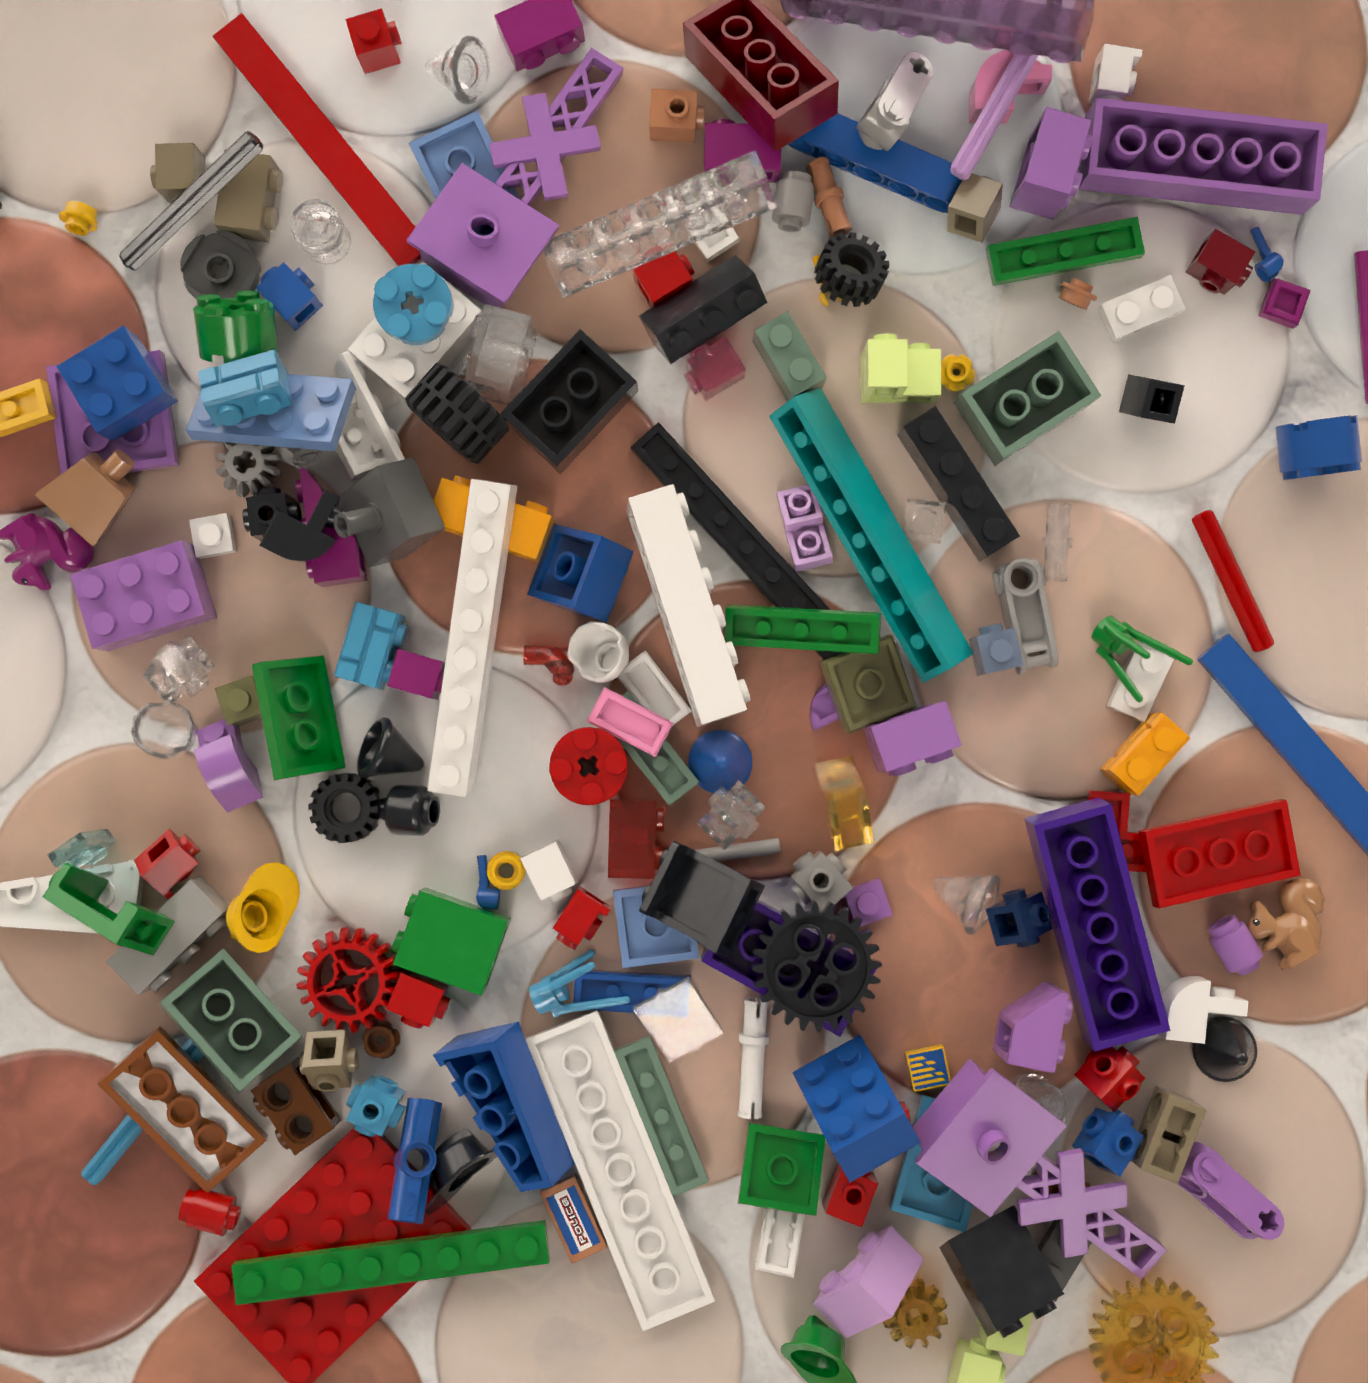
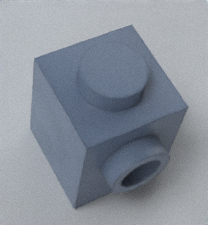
[969,623,1023,676]

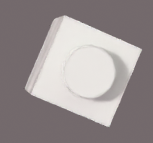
[521,840,578,903]

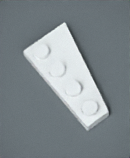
[0,859,144,934]

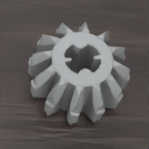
[216,442,283,498]

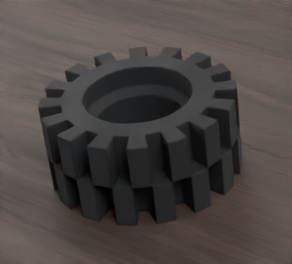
[814,232,890,307]
[308,773,382,843]

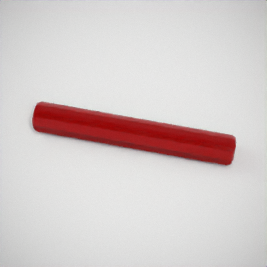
[1192,510,1274,652]

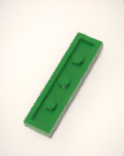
[985,217,1145,286]
[725,605,881,654]

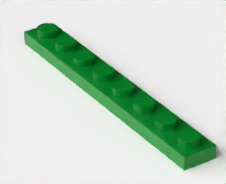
[231,1220,550,1305]

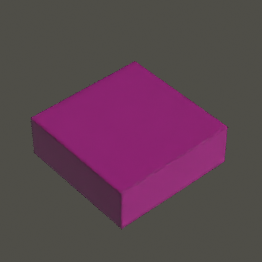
[1258,277,1311,329]

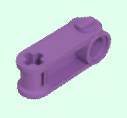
[1177,1142,1284,1240]

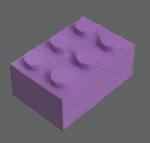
[70,540,217,651]

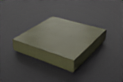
[819,635,917,734]

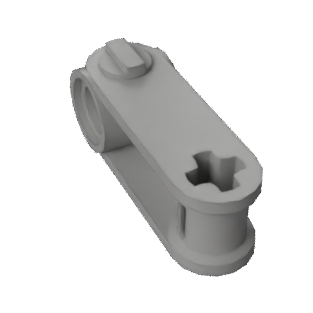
[856,52,934,151]
[992,558,1058,675]

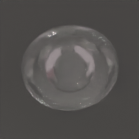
[425,35,490,104]
[933,874,1001,935]

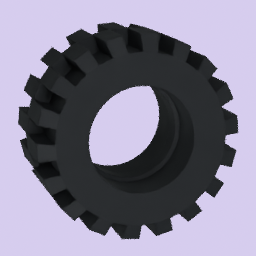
[405,363,509,464]

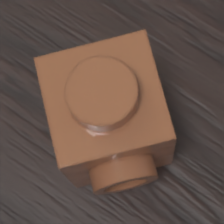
[649,89,705,143]

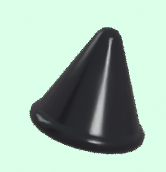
[357,717,424,779]
[1192,1017,1258,1082]

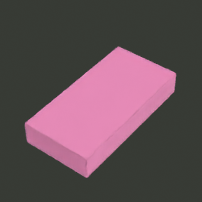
[587,687,673,757]

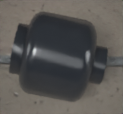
[379,785,440,836]

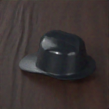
[425,1129,497,1215]

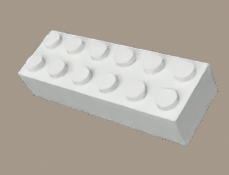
[626,484,751,727]

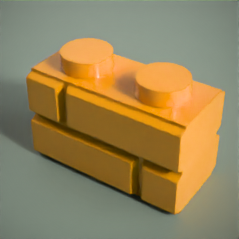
[1099,712,1190,796]

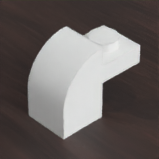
[1158,976,1248,1044]

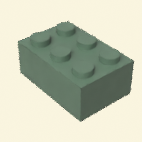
[954,331,1101,466]
[160,948,302,1094]

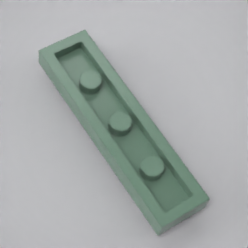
[614,1035,709,1197]

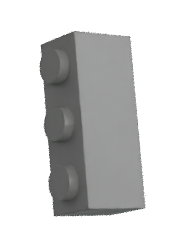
[106,876,229,995]

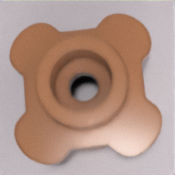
[1059,278,1098,310]

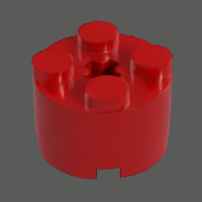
[549,727,629,805]

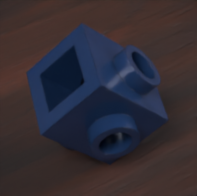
[985,888,1053,948]

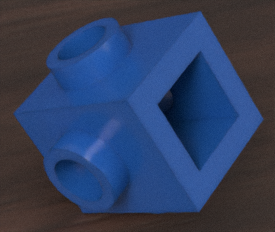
[1072,1107,1145,1177]

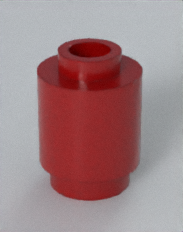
[178,1188,241,1237]

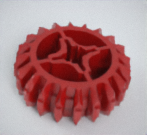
[296,927,403,1033]

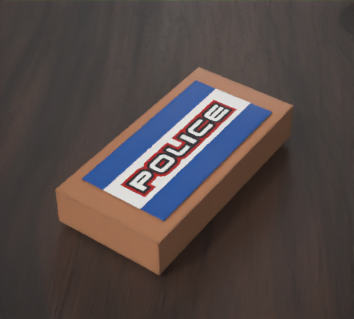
[540,1173,608,1264]

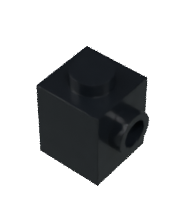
[1119,374,1185,424]

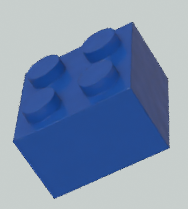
[56,325,178,441]

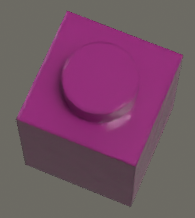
[387,649,445,700]

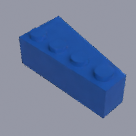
[433,1022,574,1192]

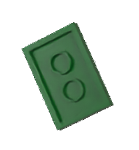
[252,655,346,781]

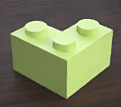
[860,333,941,403]

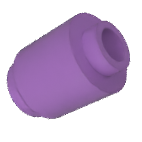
[1207,915,1263,976]

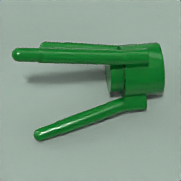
[1091,616,1193,703]

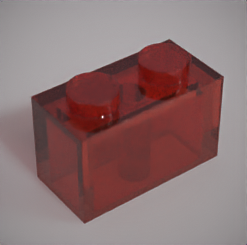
[608,799,664,879]

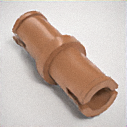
[806,157,853,238]

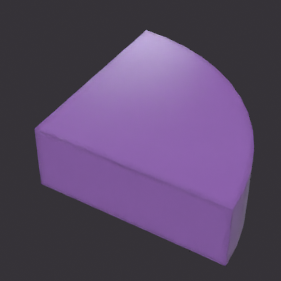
[810,683,839,731]

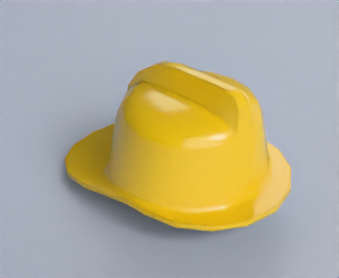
[226,862,300,953]

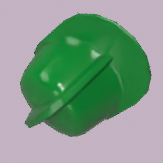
[781,1315,857,1383]

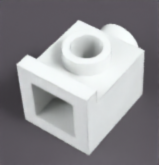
[1088,44,1143,104]

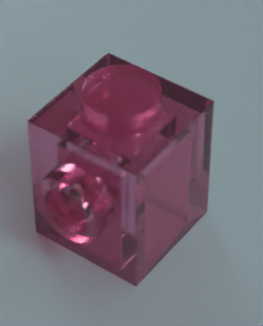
[684,337,746,401]

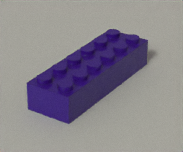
[1024,797,1171,1052]

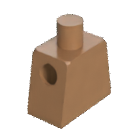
[35,449,135,546]

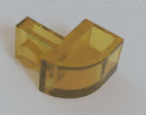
[815,755,873,851]

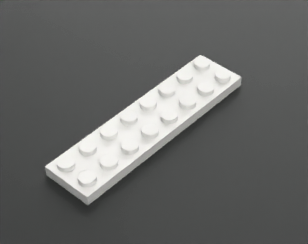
[526,1009,715,1331]

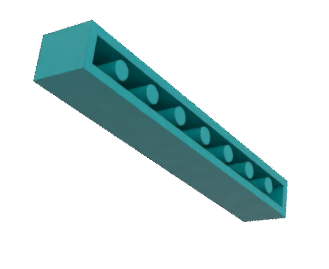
[769,388,974,683]

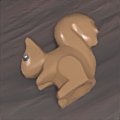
[1247,877,1325,970]

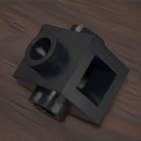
[242,488,302,541]

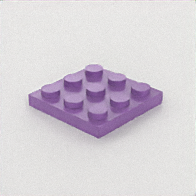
[46,350,180,475]

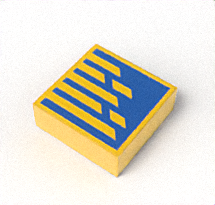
[904,1044,951,1092]

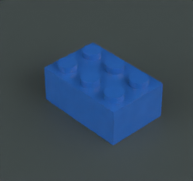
[792,1035,921,1182]

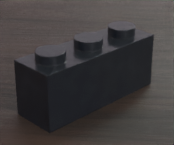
[639,255,768,364]

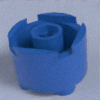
[1275,415,1362,480]

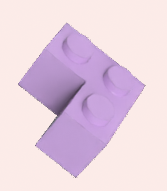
[813,1225,924,1338]

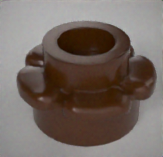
[362,1020,401,1059]

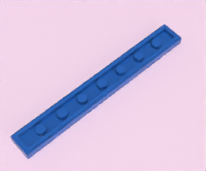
[1196,634,1368,856]

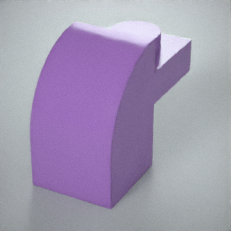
[194,719,263,813]

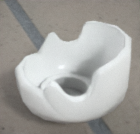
[567,621,629,683]

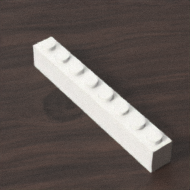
[427,479,517,797]

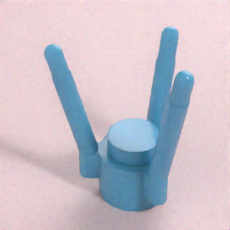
[529,950,630,1018]

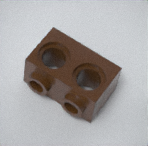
[251,1057,341,1156]

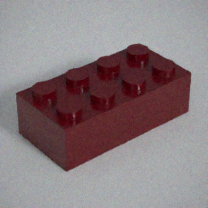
[683,0,839,152]

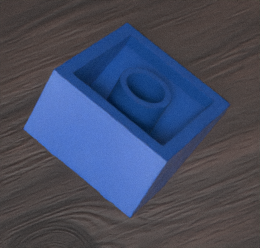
[527,524,634,623]

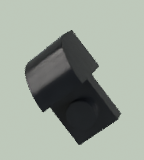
[259,490,344,562]

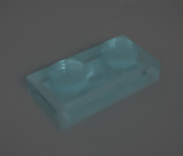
[47,829,116,868]

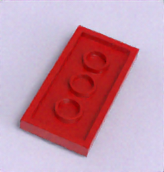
[1138,799,1301,909]

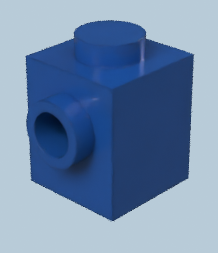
[256,262,323,331]

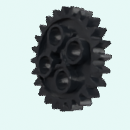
[751,900,882,1032]

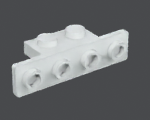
[334,351,405,481]

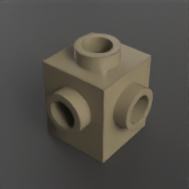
[299,1030,359,1092]

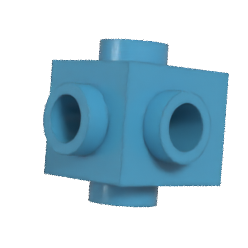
[346,1075,406,1137]

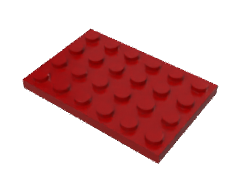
[193,1128,471,1383]

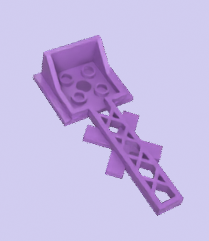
[407,47,623,314]
[913,1058,1167,1279]

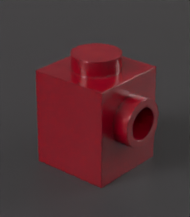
[1185,229,1256,295]

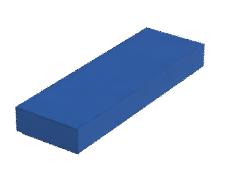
[573,970,691,1016]

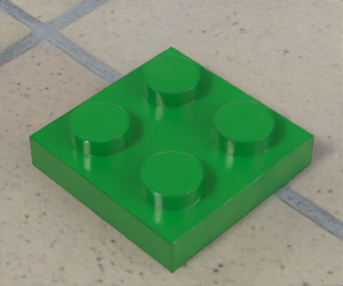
[737,1123,825,1216]

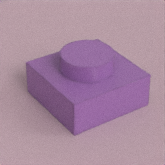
[845,878,893,926]

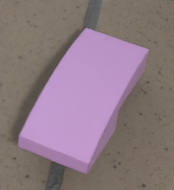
[777,485,833,572]

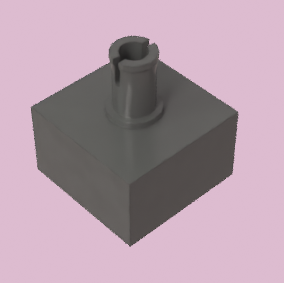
[334,458,446,567]

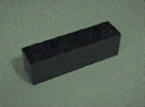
[897,406,1020,562]

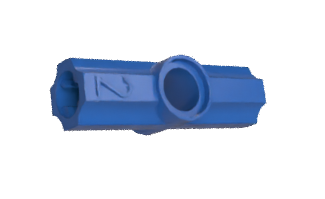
[387,1098,442,1224]

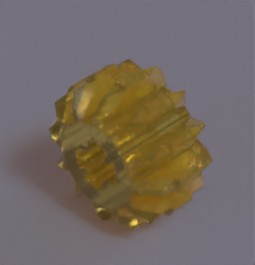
[883,1277,948,1349]

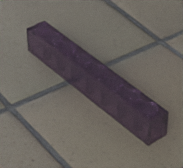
[780,0,1094,63]

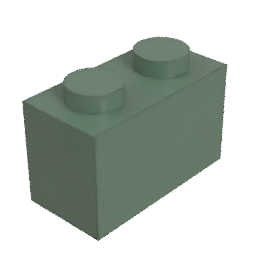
[752,311,827,402]

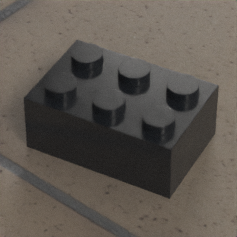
[500,329,638,474]

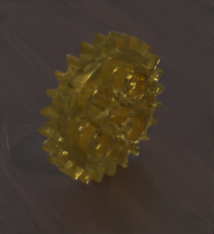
[1088,1277,1219,1383]

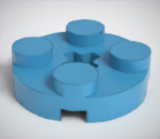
[373,264,454,345]

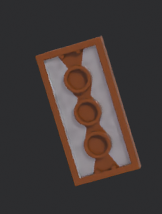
[97,1026,268,1193]

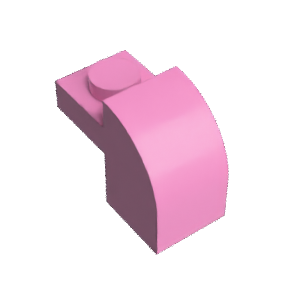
[969,49,1052,124]

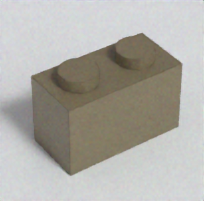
[214,149,283,242]

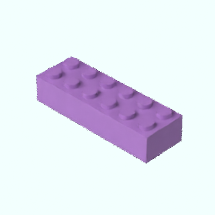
[1078,98,1328,215]

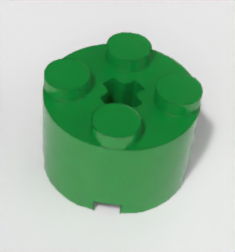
[193,290,278,363]

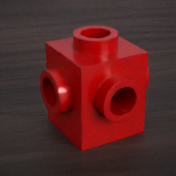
[1074,1046,1146,1112]

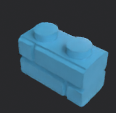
[198,350,293,427]
[334,602,408,690]

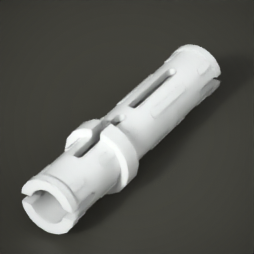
[737,998,770,1119]

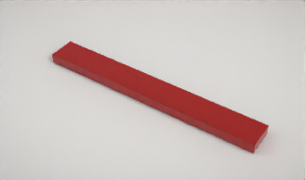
[212,13,421,266]

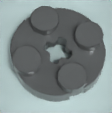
[180,230,261,300]

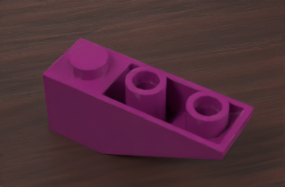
[295,468,368,587]

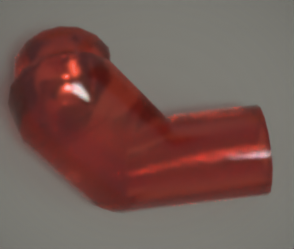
[523,646,575,686]

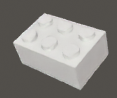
[347,261,487,401]

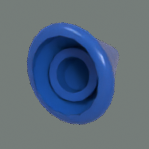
[688,730,752,794]

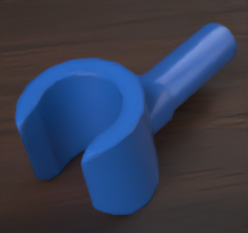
[1250,227,1284,282]
[476,855,500,910]

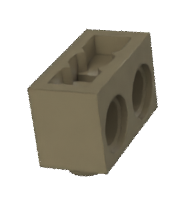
[1132,1086,1206,1184]

